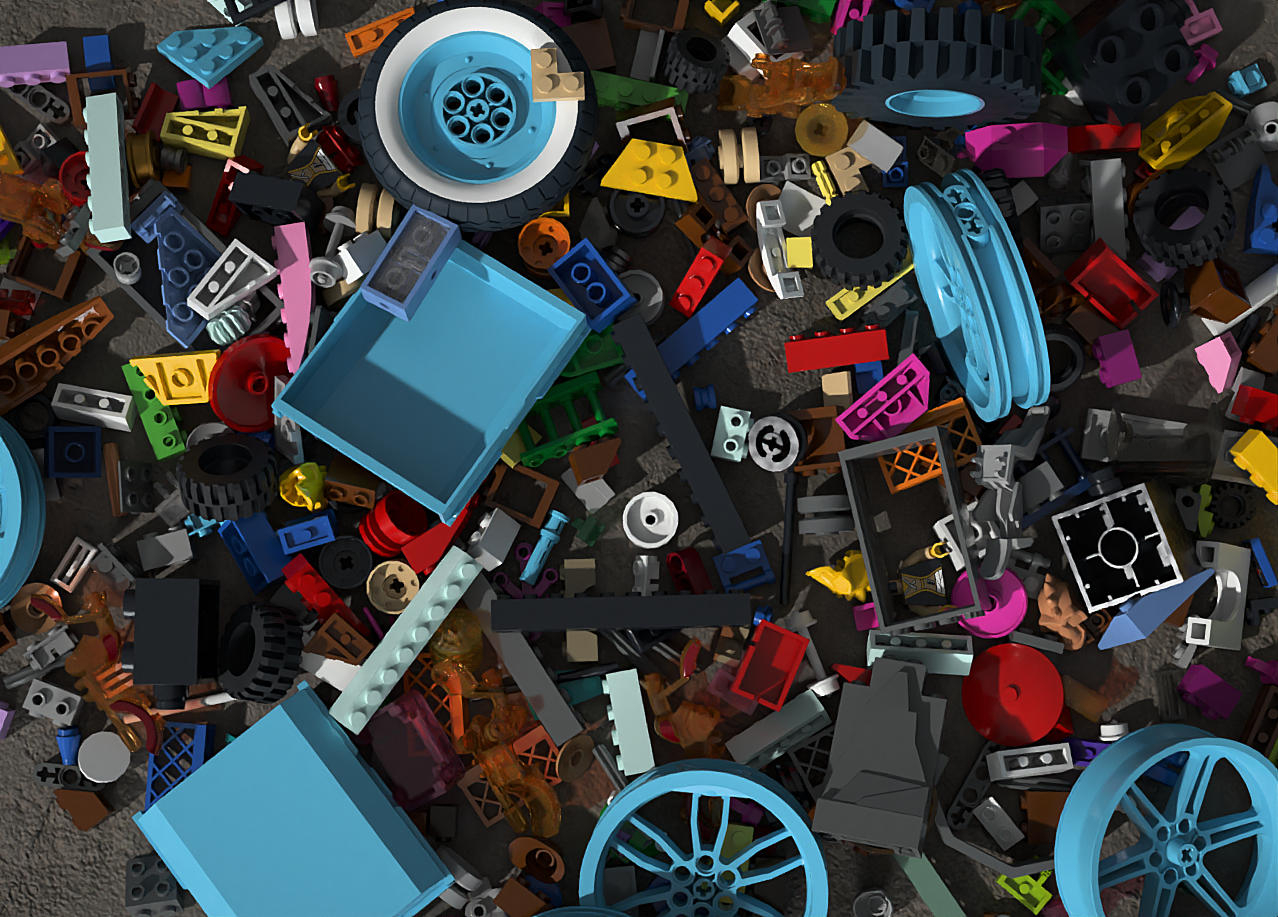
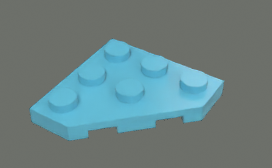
[157,26,264,89]

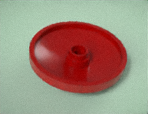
[208,334,294,433]
[961,643,1065,746]

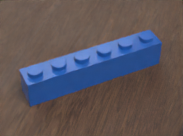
[624,277,758,401]

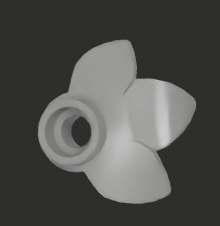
[465,877,509,917]

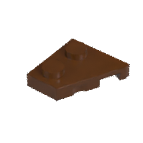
[302,611,375,666]

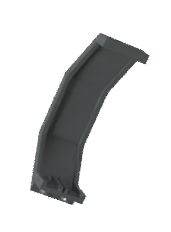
[935,753,1055,879]

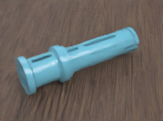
[519,509,570,586]

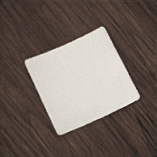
[778,181,826,237]

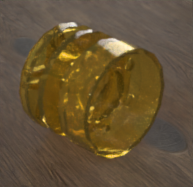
[795,103,848,157]
[429,608,483,677]

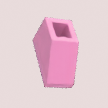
[1195,331,1242,393]

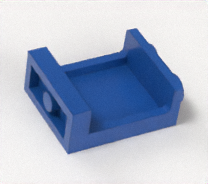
[277,508,340,555]

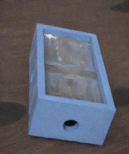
[360,204,462,322]

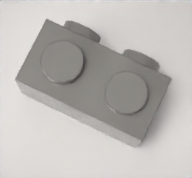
[22,678,88,728]

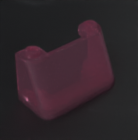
[347,689,465,813]

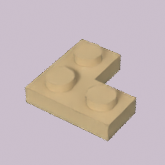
[530,48,585,102]
[824,146,873,197]

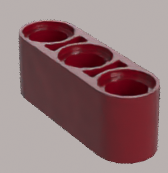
[666,546,713,595]

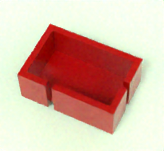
[1064,237,1159,330]
[730,619,810,712]

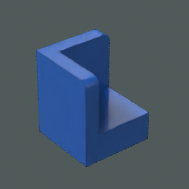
[853,360,884,394]

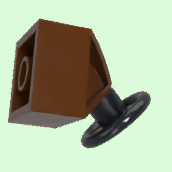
[1160,256,1252,329]

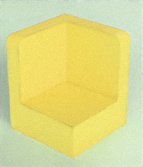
[786,237,813,270]

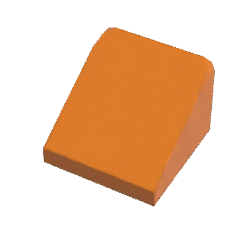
[162,166,192,191]

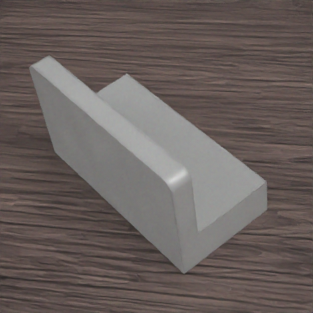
[630,29,665,83]
[561,467,616,514]

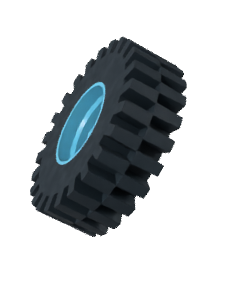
[831,7,1042,131]

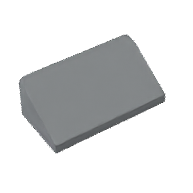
[847,120,904,173]

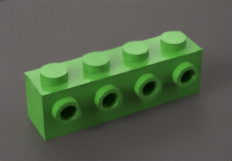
[591,70,689,122]
[121,363,190,462]

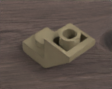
[713,612,754,667]

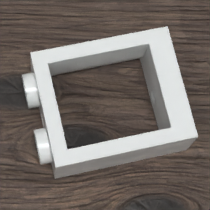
[727,0,805,80]

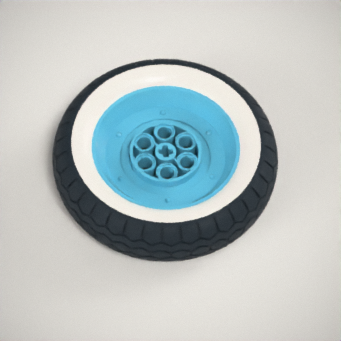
[358,0,599,232]

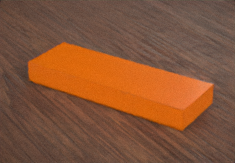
[344,7,416,59]

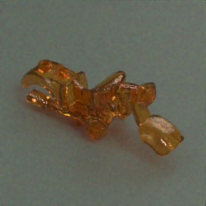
[717,53,847,119]
[431,659,562,839]

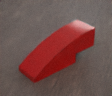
[1067,123,1141,154]

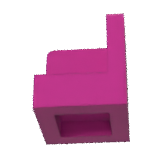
[851,602,879,631]

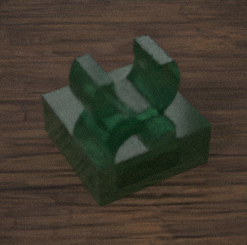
[572,515,605,547]

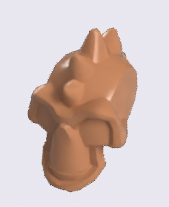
[1038,573,1088,651]

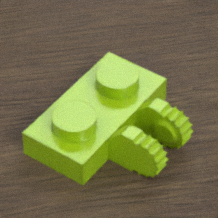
[995,855,1053,915]

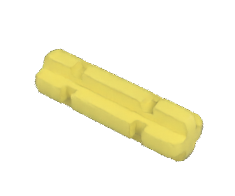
[811,160,839,206]

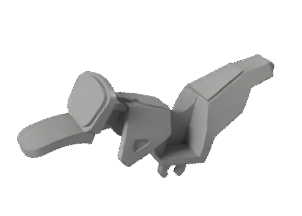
[970,406,1050,580]

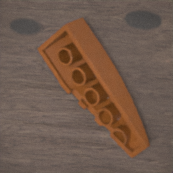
[0,295,114,416]

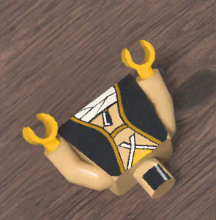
[286,123,355,198]
[889,541,957,616]

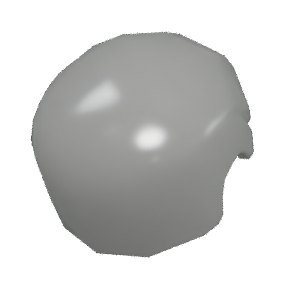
[852,887,894,917]

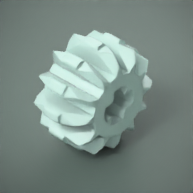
[206,305,252,346]

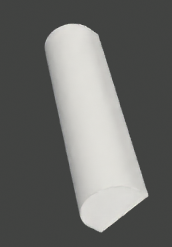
[1201,263,1278,338]

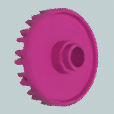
[951,562,1028,639]

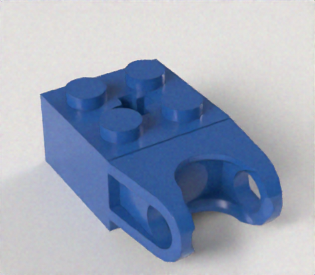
[1243,164,1278,256]

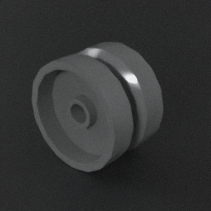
[797,495,855,536]

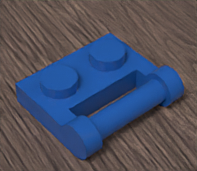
[713,540,776,594]

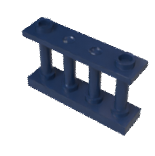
[1014,427,1098,530]

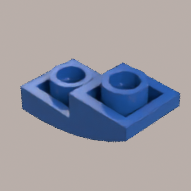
[83,35,116,91]
[881,136,908,187]

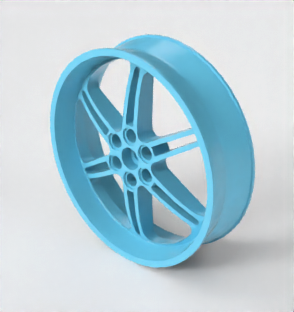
[1054,723,1278,917]

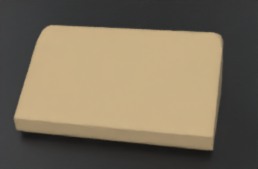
[822,371,853,411]

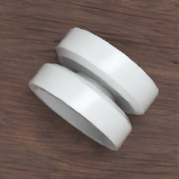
[274,0,319,40]
[623,492,678,549]

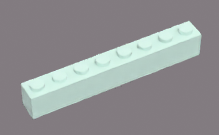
[328,545,483,735]

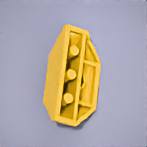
[1138,91,1233,170]

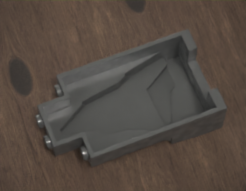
[811,655,948,859]

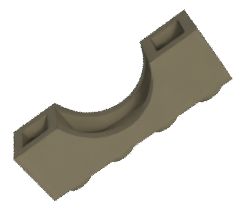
[560,559,598,662]

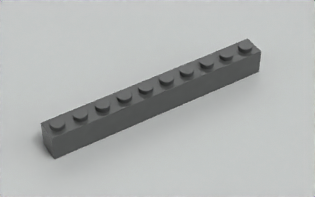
[426,519,587,747]

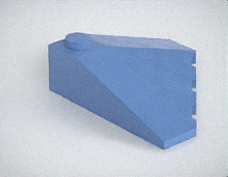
[154,206,222,348]
[1097,568,1215,650]

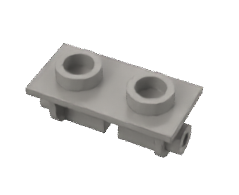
[23,625,78,671]

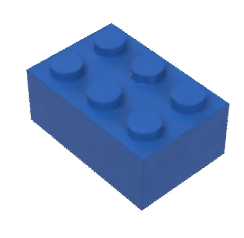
[547,238,638,333]
[218,510,293,596]

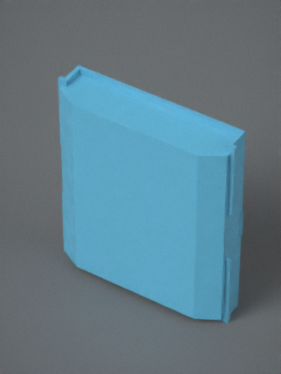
[271,239,592,527]
[132,680,456,917]

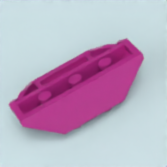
[965,122,1068,179]
[835,353,930,441]

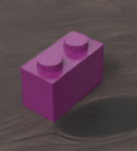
[1092,329,1142,389]
[1176,665,1242,720]

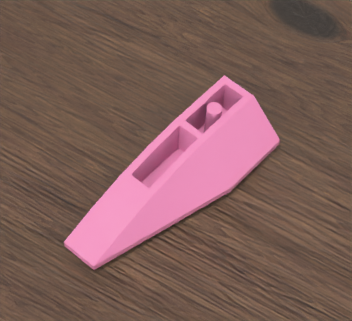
[271,222,316,374]

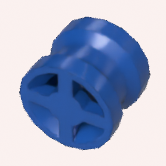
[693,384,717,412]

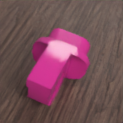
[1185,44,1219,84]
[1244,656,1278,687]
[729,796,765,827]

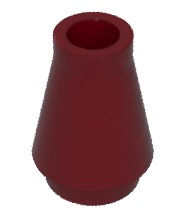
[314,75,339,113]

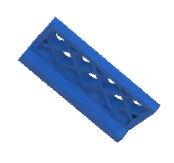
[144,720,216,811]

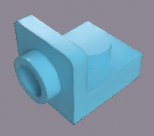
[1227,63,1267,98]

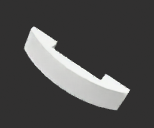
[756,200,804,299]

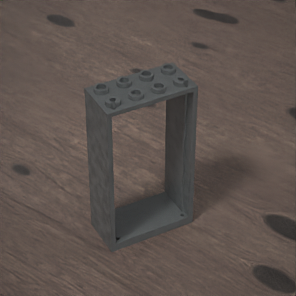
[86,180,287,352]
[838,426,992,637]

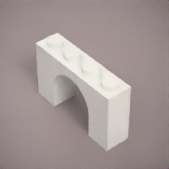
[1186,541,1251,650]

